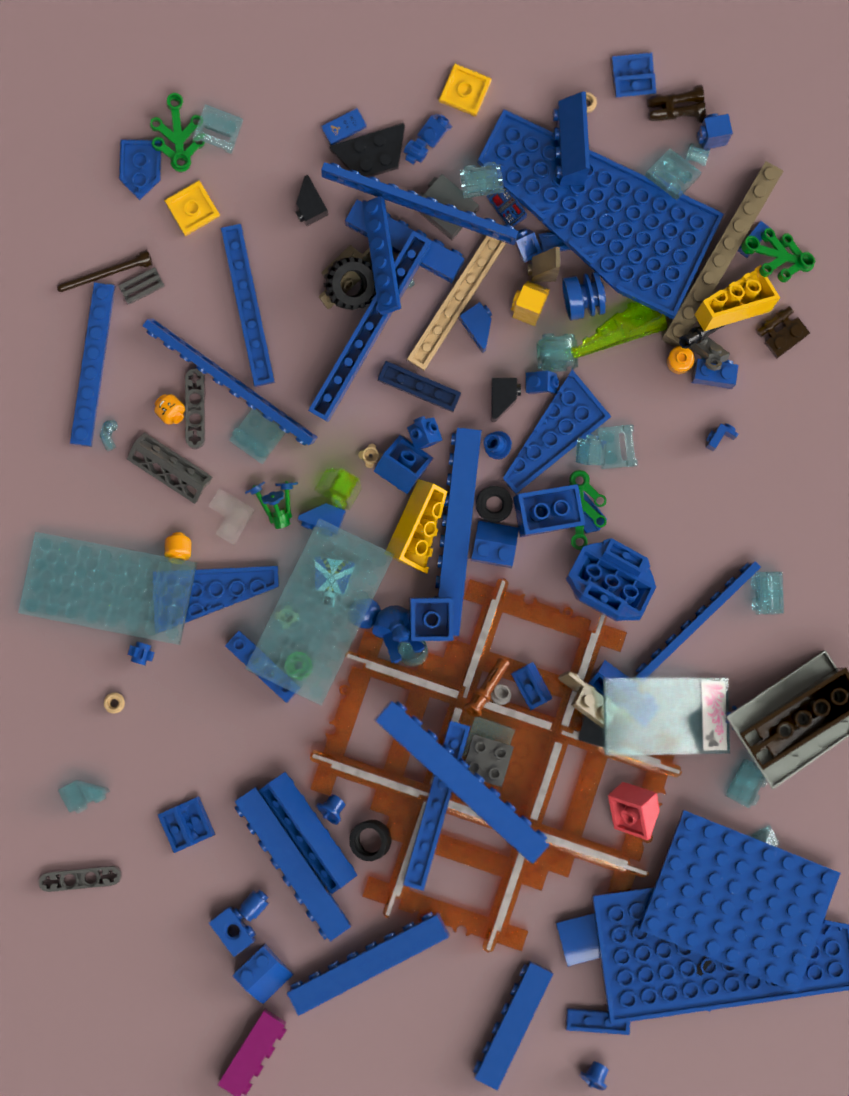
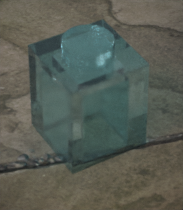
[576,434,607,465]

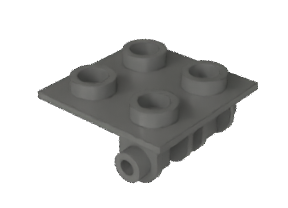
[465,734,514,787]

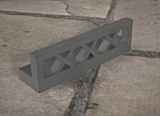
[127,433,213,504]

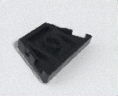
[330,123,405,177]

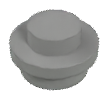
[491,685,511,705]

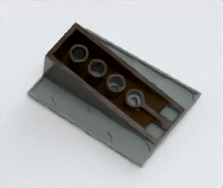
[726,650,849,790]

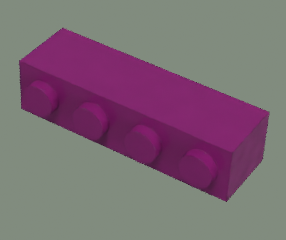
[218,1009,287,1096]

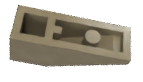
[527,247,560,282]

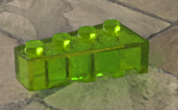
[314,468,362,510]

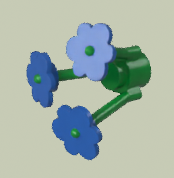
[245,481,298,529]

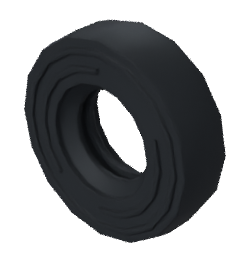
[476,486,513,523]

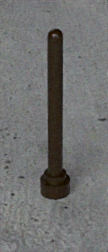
[57,250,153,292]

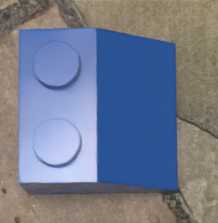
[374,435,434,494]
[471,520,519,568]
[232,944,294,1004]

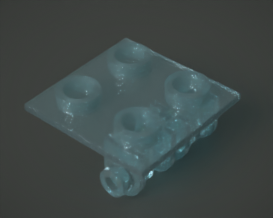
[229,409,286,464]

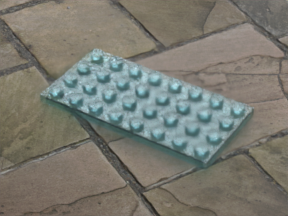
[245,518,395,706]
[18,532,197,645]

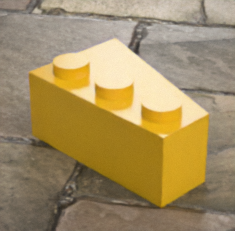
[511,281,550,326]

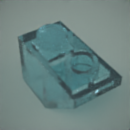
[58,780,110,814]

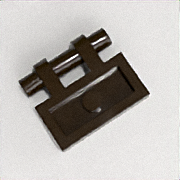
[757,306,810,359]

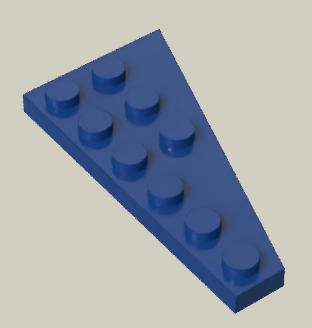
[503,370,611,495]
[153,566,279,634]

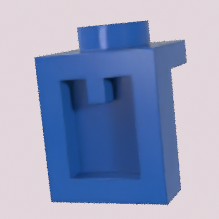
[515,228,542,263]

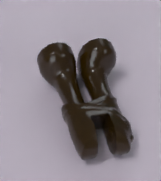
[646,85,706,123]

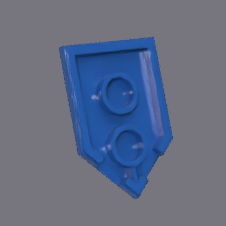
[119,140,161,200]

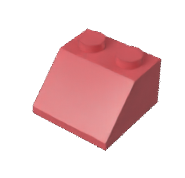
[608,782,660,841]

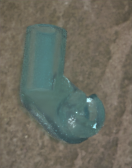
[100,420,118,451]

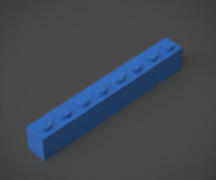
[234,787,352,942]
[287,911,450,1016]

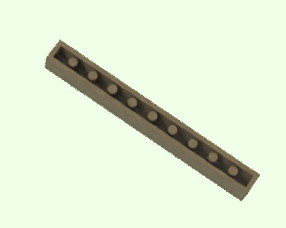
[662,161,783,347]

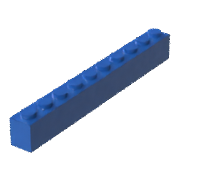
[308,231,432,422]
[434,428,482,637]
[374,701,550,864]

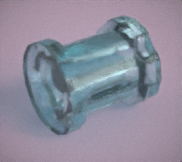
[685,143,710,167]

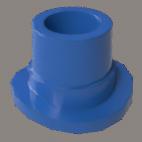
[484,431,512,460]
[316,794,346,825]
[580,1061,609,1090]

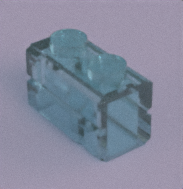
[459,162,504,199]
[751,572,784,615]
[725,759,767,808]

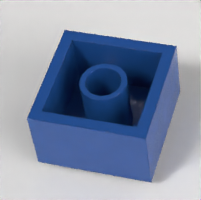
[409,597,453,641]

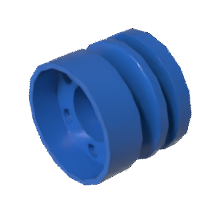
[562,272,606,321]

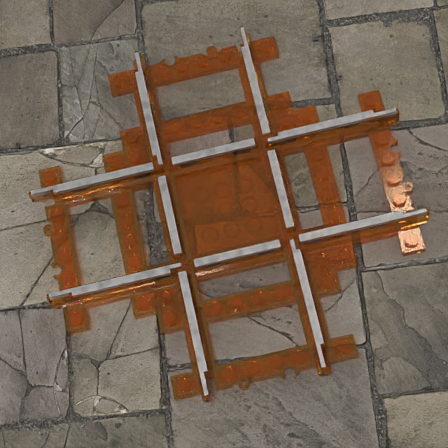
[310,578,682,953]

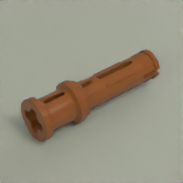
[464,658,510,717]

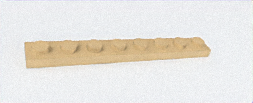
[407,236,507,371]

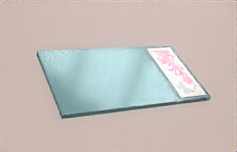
[603,678,730,755]

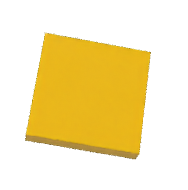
[439,63,492,117]
[164,180,220,236]

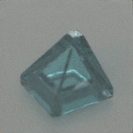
[752,825,780,847]

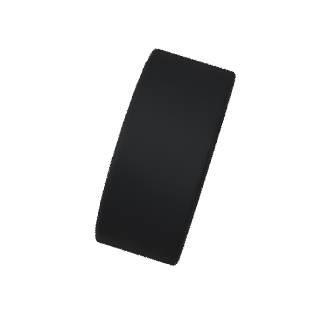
[349,820,392,861]

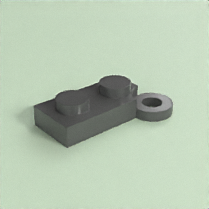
[690,336,730,371]

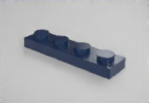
[378,361,461,413]

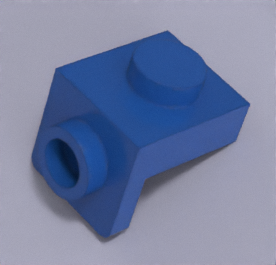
[418,114,452,148]
[526,370,559,394]
[706,423,738,451]

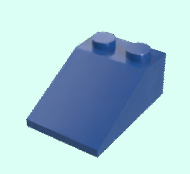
[513,484,585,538]

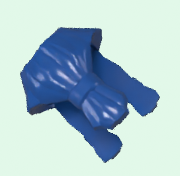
[372,605,424,663]

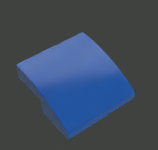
[611,53,657,97]
[158,796,216,853]
[556,913,601,967]

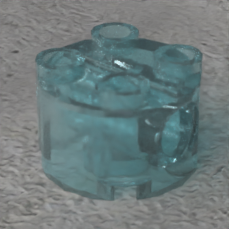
[537,334,578,372]

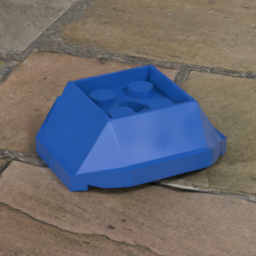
[566,538,656,622]

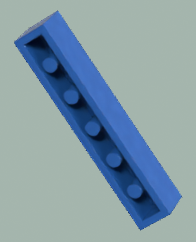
[345,200,464,284]
[259,772,358,894]
[472,960,553,1091]

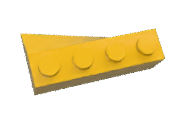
[694,265,780,331]
[384,479,447,574]

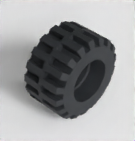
[323,257,376,310]

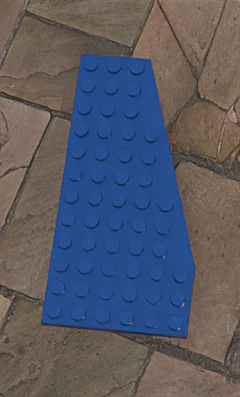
[477,109,724,319]
[592,887,849,1024]

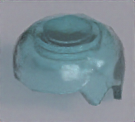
[398,641,429,667]

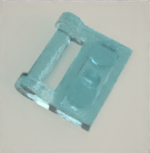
[193,104,243,154]
[597,425,638,470]

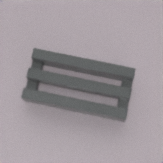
[119,267,165,305]

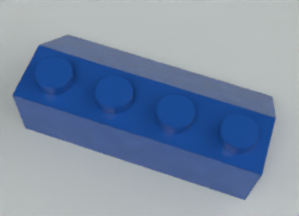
[553,92,590,185]

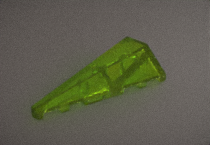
[570,302,668,359]

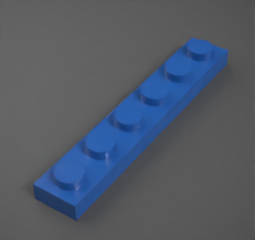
[363,196,401,315]

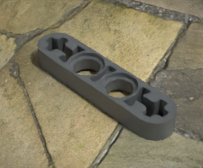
[185,368,205,449]
[39,866,122,892]

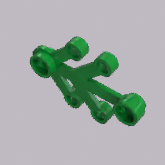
[150,93,205,172]
[742,228,815,283]
[568,470,607,550]

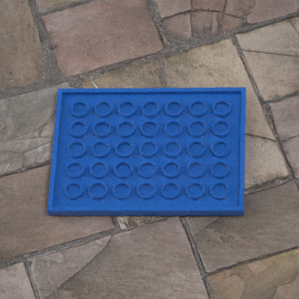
[638,810,840,993]

